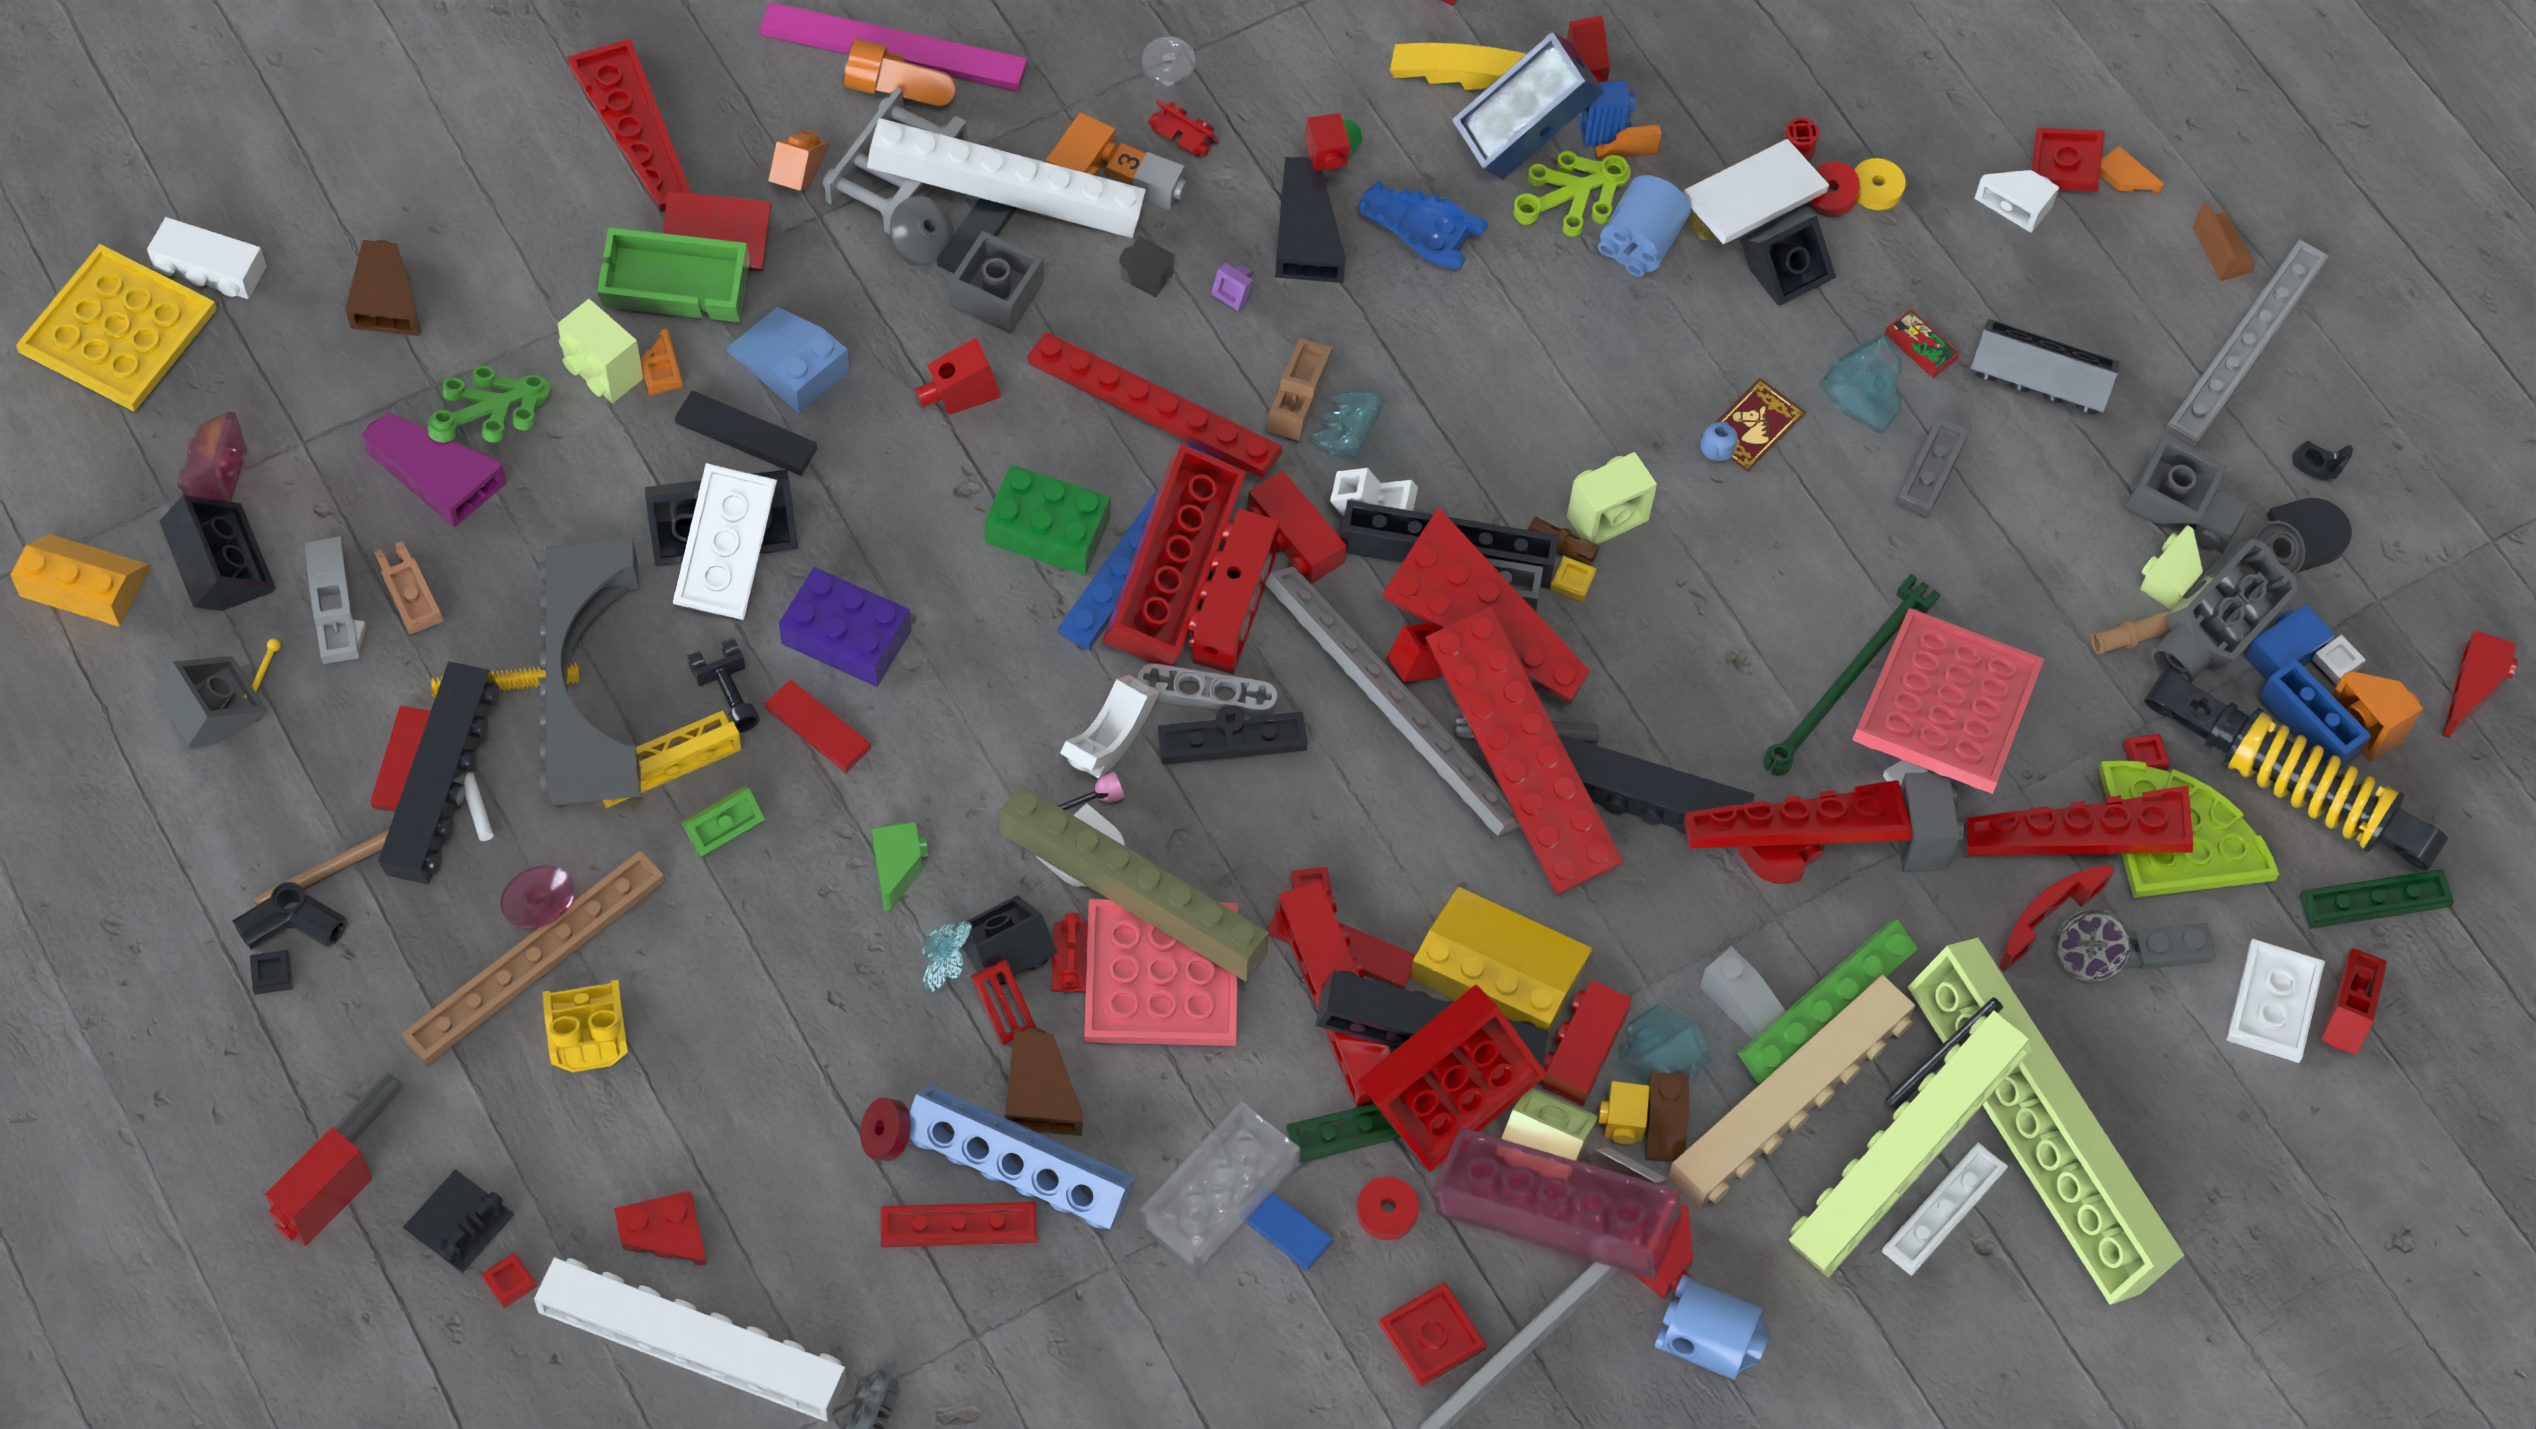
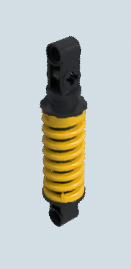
[2144,669,2448,871]

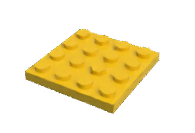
[16,244,217,412]

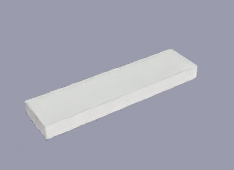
[1882,1142,2008,1276]

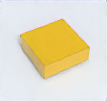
[1550,556,1597,603]

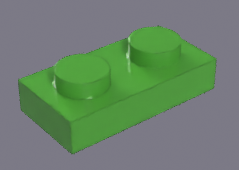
[681,786,765,857]

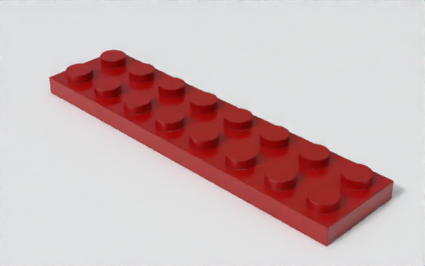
[1425,606,1623,897]

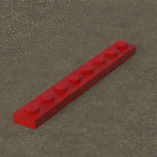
[1027,331,1282,479]

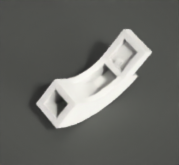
[1060,675,1160,778]

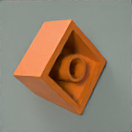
[2332,671,2424,763]

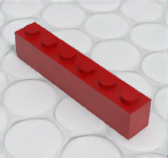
[1276,880,1391,1108]

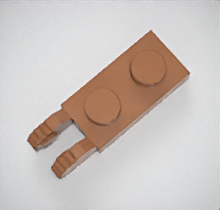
[374,541,443,635]

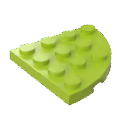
[2098,760,2279,898]

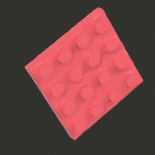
[1084,899,1238,1046]

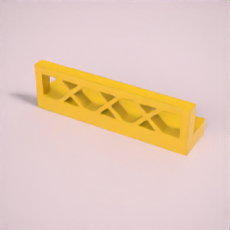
[602,710,742,808]

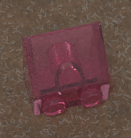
[178,411,248,502]

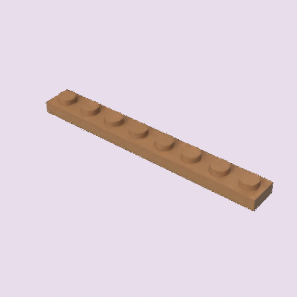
[401,850,665,1066]

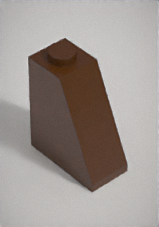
[345,240,421,336]
[1005,1028,1083,1136]

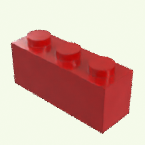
[1246,470,1347,584]
[1542,980,1633,1107]

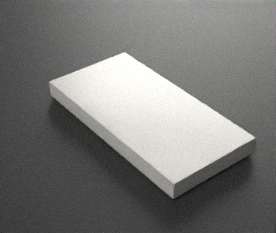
[1683,139,1829,245]
[673,463,777,621]

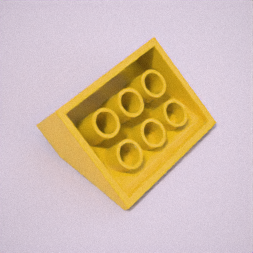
[1410,886,1593,1039]

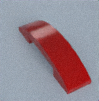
[1999,865,2115,972]

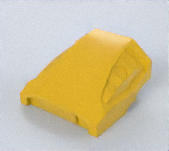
[542,979,628,1072]

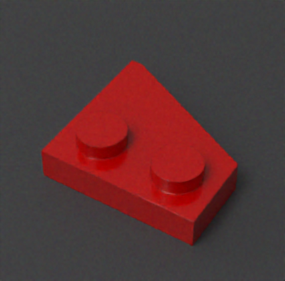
[614,1190,707,1265]

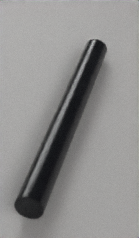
[1886,997,2003,1109]

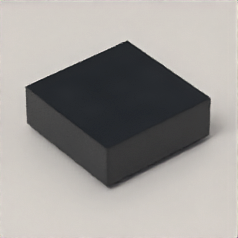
[250,950,293,995]

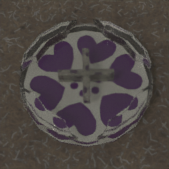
[2055,909,2131,982]

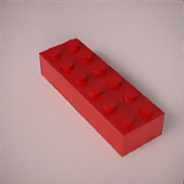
[1102,443,1246,666]

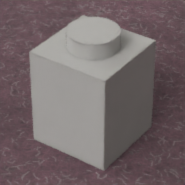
[1133,152,1188,211]

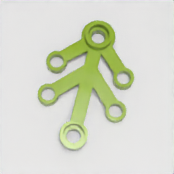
[1513,151,1631,237]

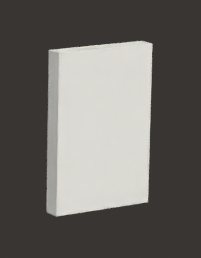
[2226,939,2325,1063]

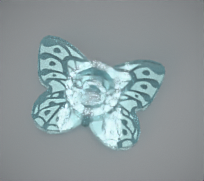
[922,920,972,993]

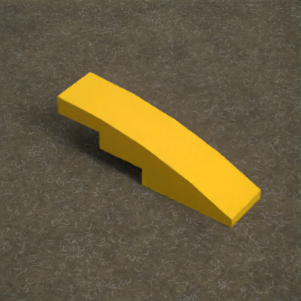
[1390,43,1526,90]

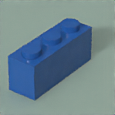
[2259,658,2371,772]

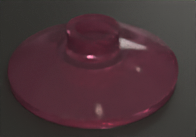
[501,865,574,929]

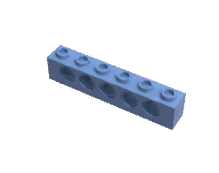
[909,1084,1136,1230]

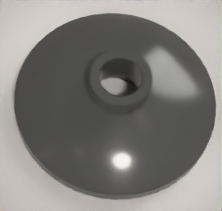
[890,196,954,264]

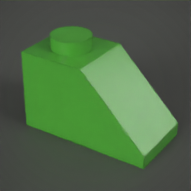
[871,822,928,911]

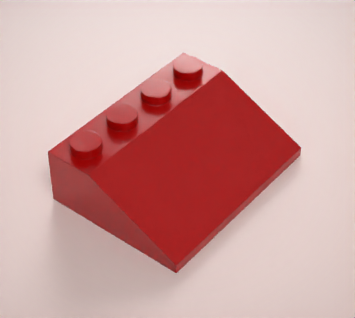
[1357,984,1547,1172]

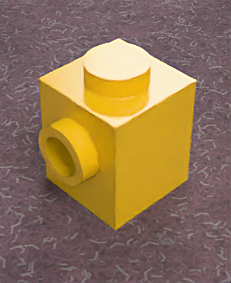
[1598,1081,1650,1145]

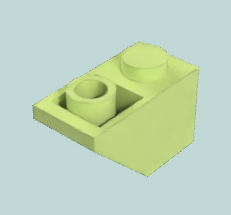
[2140,525,2203,610]

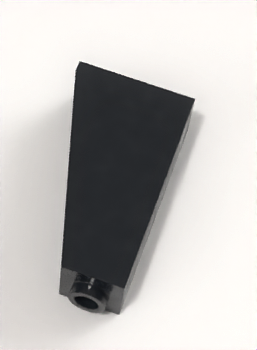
[1275,157,1346,283]

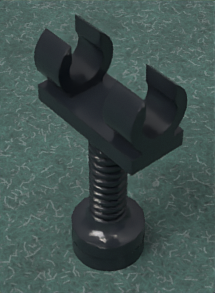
[687,638,760,733]

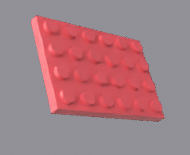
[1853,608,2044,794]

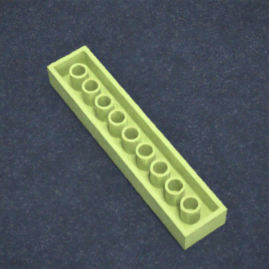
[1908,937,2184,1305]

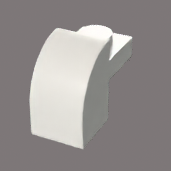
[1330,468,1418,516]

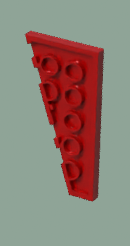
[1383,507,1589,704]

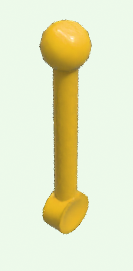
[244,638,281,698]

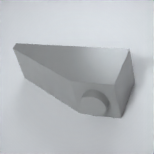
[1699,946,1785,1040]

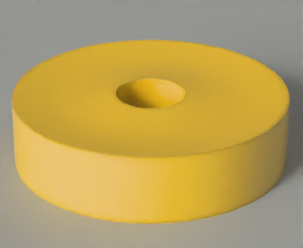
[1854,158,1906,210]

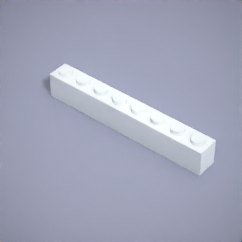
[867,118,1146,238]
[534,1258,847,1422]

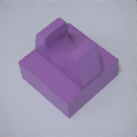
[1211,263,1253,312]

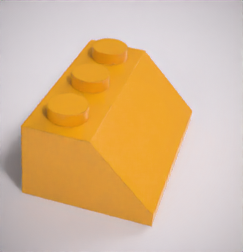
[10,534,151,627]

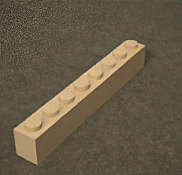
[1668,975,1916,1209]

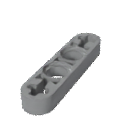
[1138,664,1277,717]

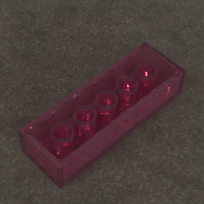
[1432,1127,1682,1279]

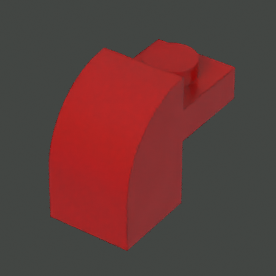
[1738,844,1825,884]

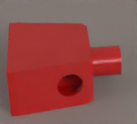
[914,338,1001,414]

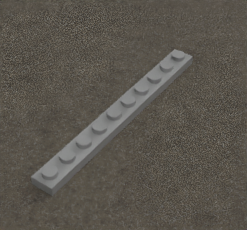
[1265,566,1520,836]

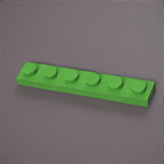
[1737,919,1918,1084]

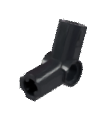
[232,882,347,950]

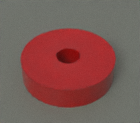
[1809,162,1861,216]
[1356,1177,1419,1240]

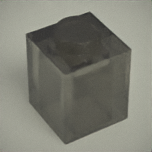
[1119,236,1175,298]

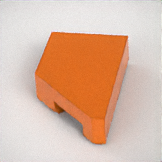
[1595,125,1662,160]
[2100,146,2165,193]
[640,328,683,395]

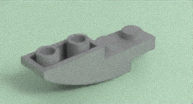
[305,536,360,664]

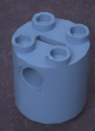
[1598,175,1691,277]
[1654,1274,1770,1381]

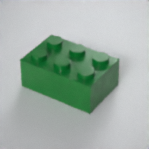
[985,464,1111,576]

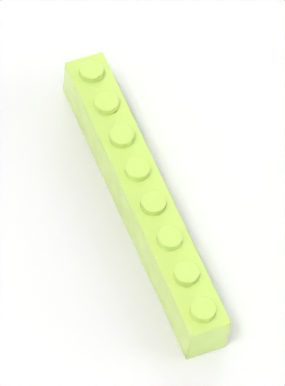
[1789,1010,2032,1278]

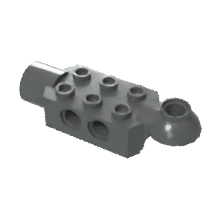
[2151,520,2306,683]

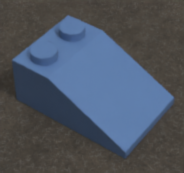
[727,306,850,414]

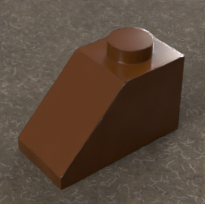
[1645,1072,1689,1162]

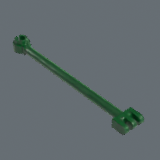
[1763,574,1941,776]

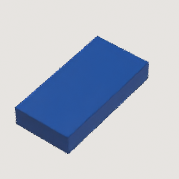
[1248,1192,1332,1272]

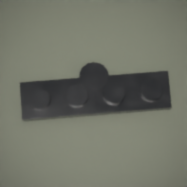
[1158,706,1308,764]

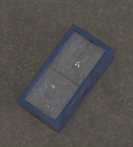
[1452,31,1604,179]

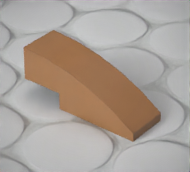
[1266,338,1333,441]

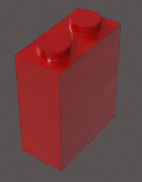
[264,1127,372,1247]

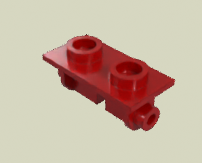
[1148,100,1219,157]
[1051,913,1088,992]

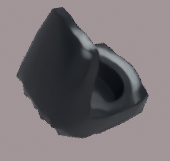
[2292,440,2353,480]

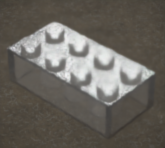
[1139,1101,1300,1275]

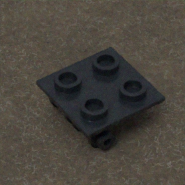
[403,1169,514,1273]

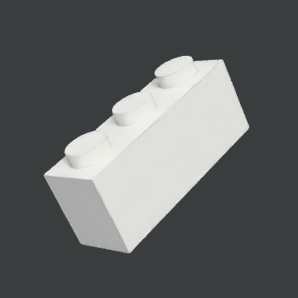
[147,217,267,299]

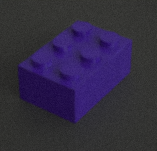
[779,567,912,687]

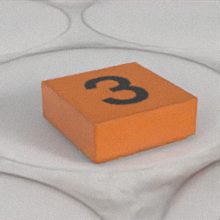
[1106,143,1146,185]

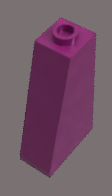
[361,412,507,528]

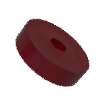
[860,1098,911,1161]

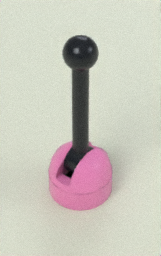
[1057,771,1125,810]

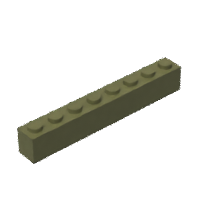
[1000,784,1269,982]

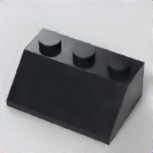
[159,495,276,611]

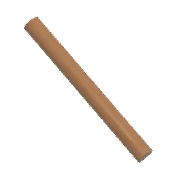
[253,830,389,905]

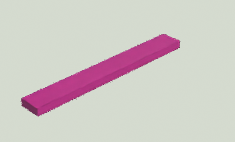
[760,2,1027,92]

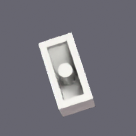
[1974,170,2059,233]

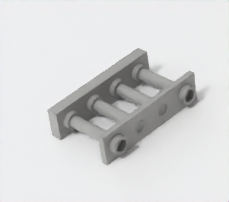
[823,87,967,235]

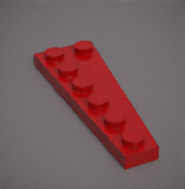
[567,39,691,212]
[1684,780,1912,849]
[1966,786,2194,856]

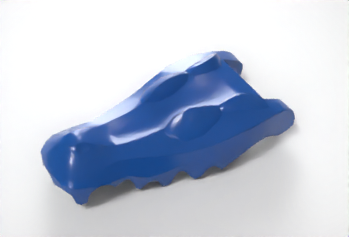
[1358,181,1488,269]

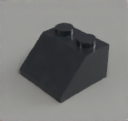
[1740,211,1836,306]
[953,895,1058,986]

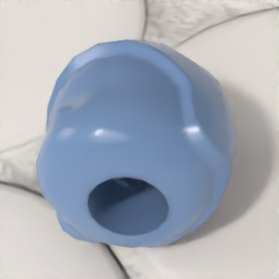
[1700,422,1738,462]

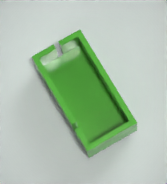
[597,227,751,323]

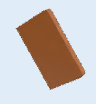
[2192,204,2255,281]

